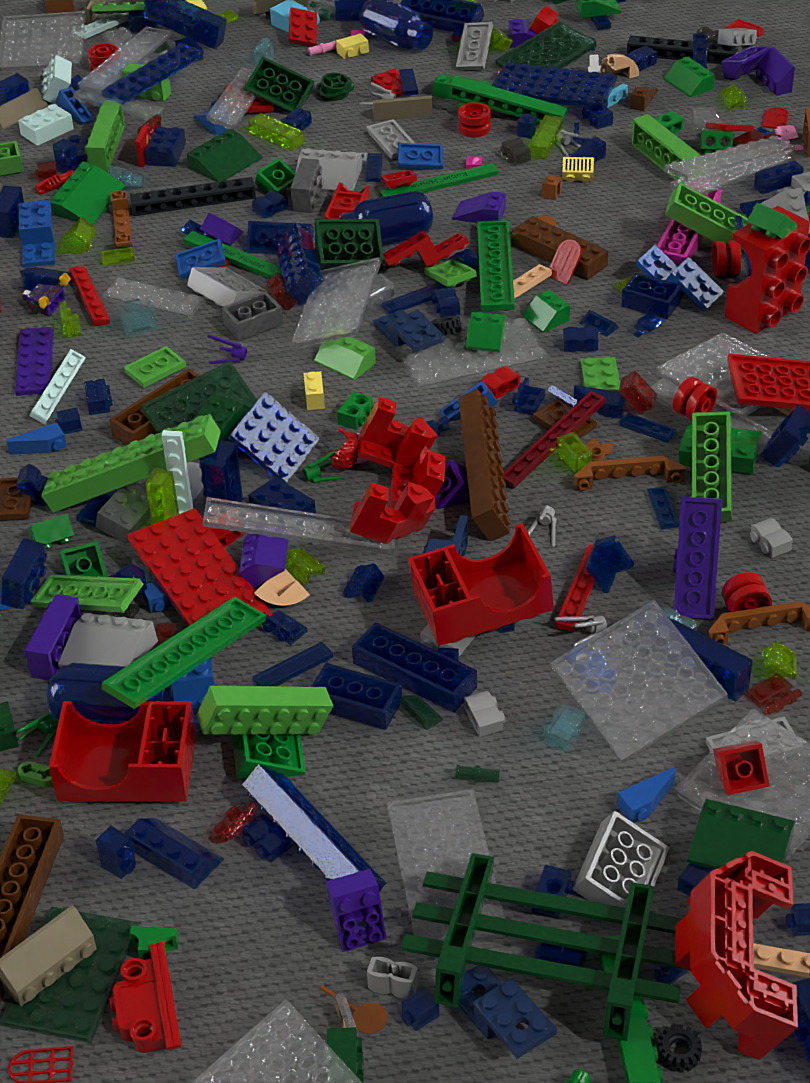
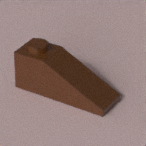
[630,86,658,111]

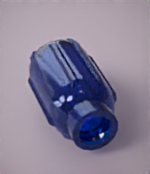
[359,0,433,50]
[340,191,433,245]
[47,663,171,724]

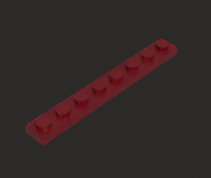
[503,391,606,489]

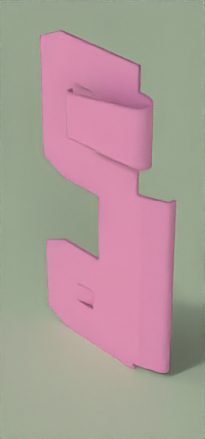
[775,125,804,154]

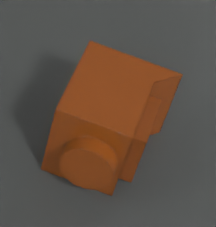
[541,175,562,200]

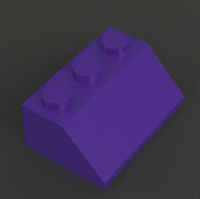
[721,46,772,80]
[756,47,795,96]
[239,530,289,588]

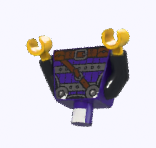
[23,273,71,317]

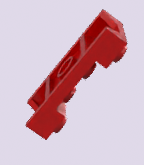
[324,182,370,219]

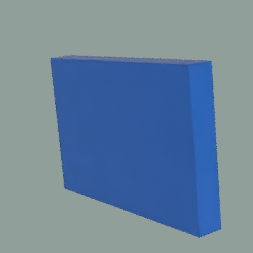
[398,143,444,170]
[175,239,227,279]

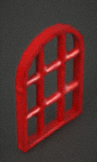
[9,1046,74,1083]

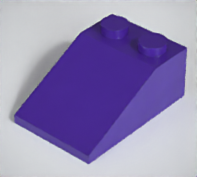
[508,19,553,48]
[453,192,506,223]

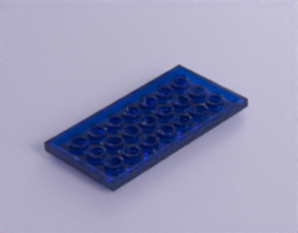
[492,62,617,109]

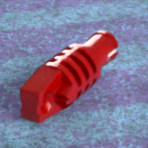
[35,170,74,195]

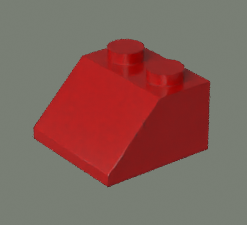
[713,740,770,795]

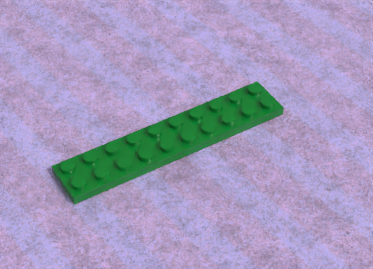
[477,220,515,312]
[101,597,266,709]

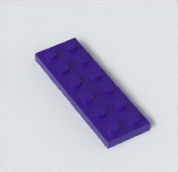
[15,327,54,396]
[673,496,722,619]

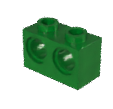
[700,130,733,153]
[337,392,374,430]

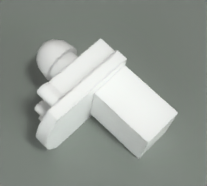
[588,55,602,81]

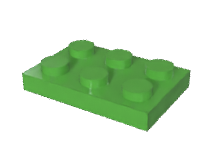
[424,259,477,287]
[124,346,186,388]
[581,357,621,395]

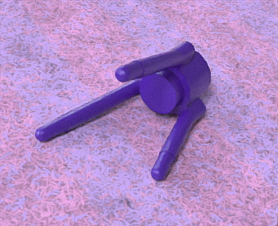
[207,334,247,364]

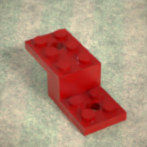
[383,231,469,267]

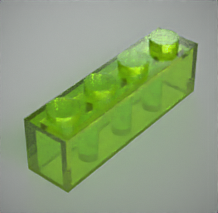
[248,113,305,151]
[527,115,562,160]
[145,468,179,525]

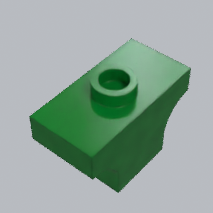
[130,926,179,960]

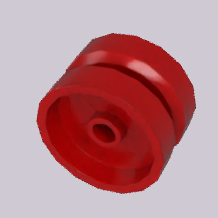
[88,43,120,75]
[458,102,491,138]
[712,240,741,277]
[672,376,717,420]
[721,572,773,612]

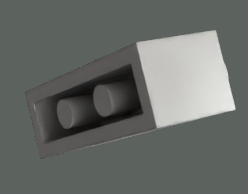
[717,28,757,46]

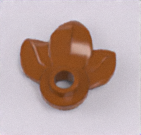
[577,438,614,462]

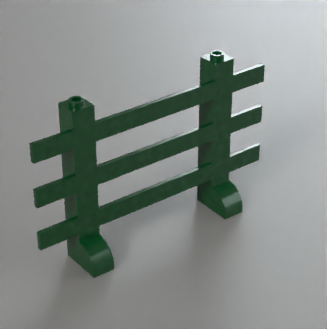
[401,853,684,1041]

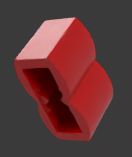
[481,366,521,399]

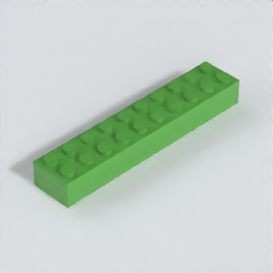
[41,414,221,513]

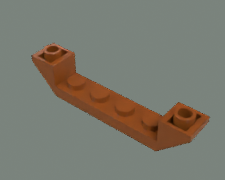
[111,190,133,251]
[574,456,686,491]
[707,601,810,647]

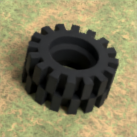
[431,316,462,336]
[657,1024,702,1073]

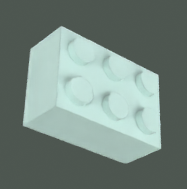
[41,55,72,105]
[18,104,74,146]

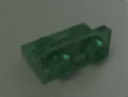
[302,1,334,21]

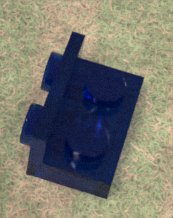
[262,609,307,645]

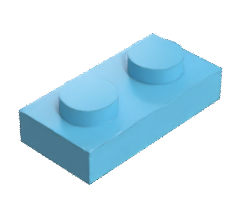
[603,83,628,108]

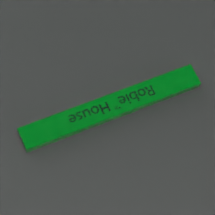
[379,163,499,202]
[183,231,297,286]

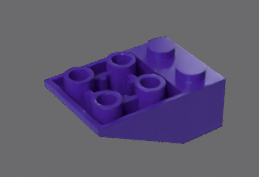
[326,869,387,952]

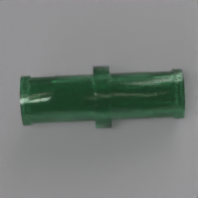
[455,765,500,783]

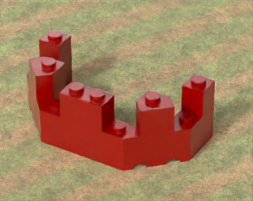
[350,396,446,544]
[675,851,798,1060]

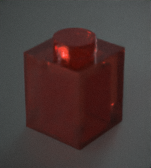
[35,161,57,182]

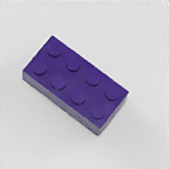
[24,594,82,681]

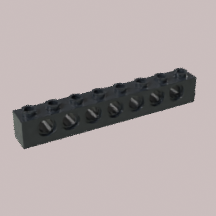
[627,35,743,65]
[130,177,256,216]

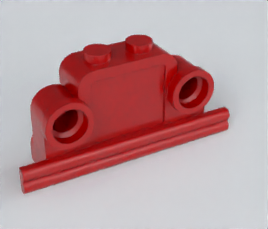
[109,942,182,1053]

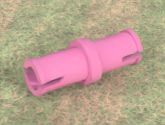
[308,41,337,56]

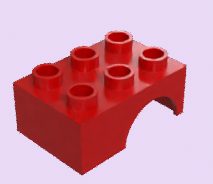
[725,205,810,334]
[408,523,554,646]
[49,701,197,802]

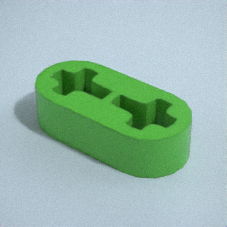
[18,761,53,787]

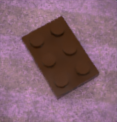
[533,398,597,444]
[0,477,35,520]

